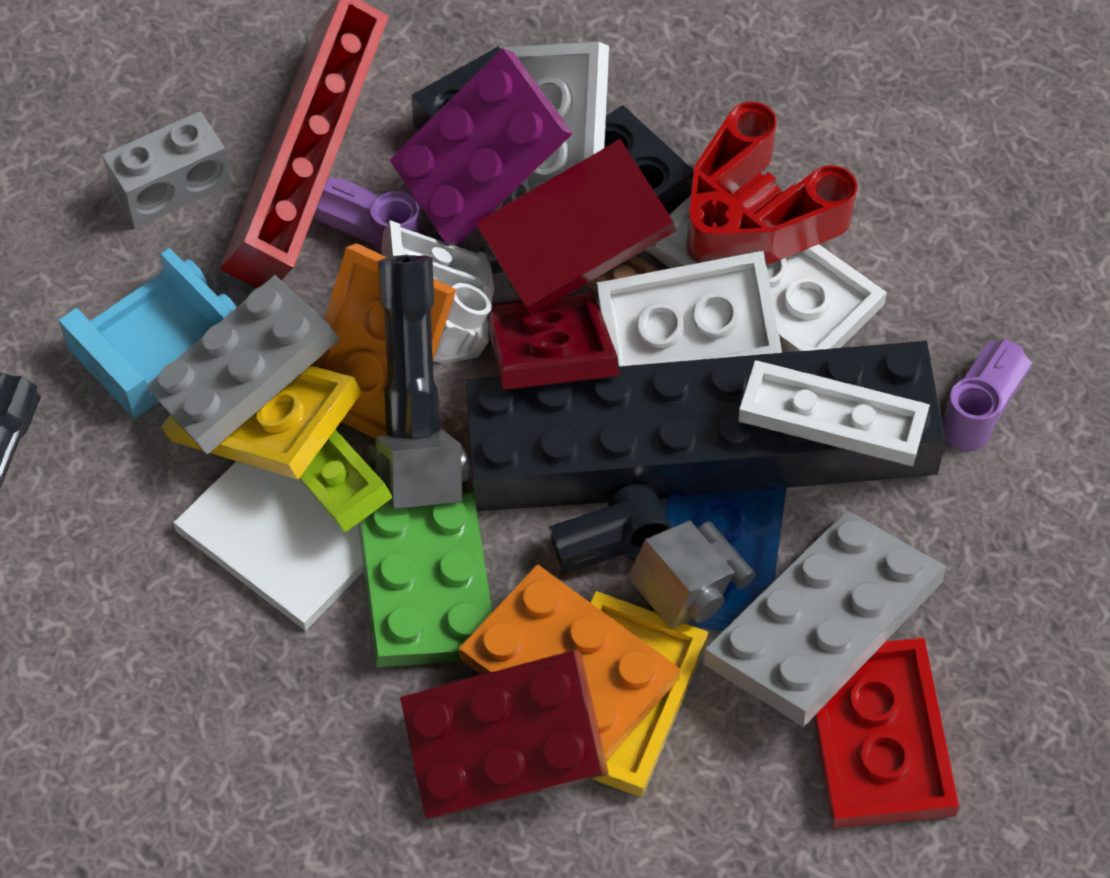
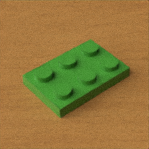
[358,493,492,667]

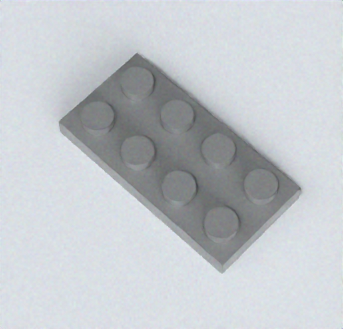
[704,510,946,727]

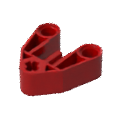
[686,101,858,264]

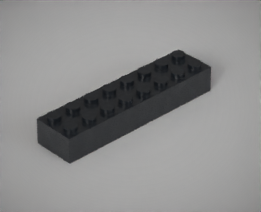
[465,341,946,512]

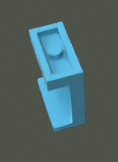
[58,248,237,419]

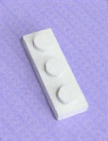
[739,360,929,466]

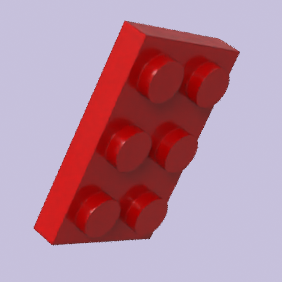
[813,637,960,829]

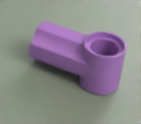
[315,177,422,255]
[942,339,1032,451]

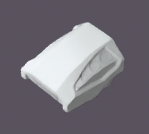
[381,220,494,364]

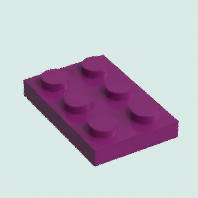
[389,48,573,245]

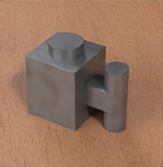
[365,430,469,509]
[627,521,756,629]

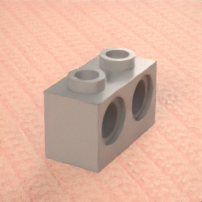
[102,111,232,229]

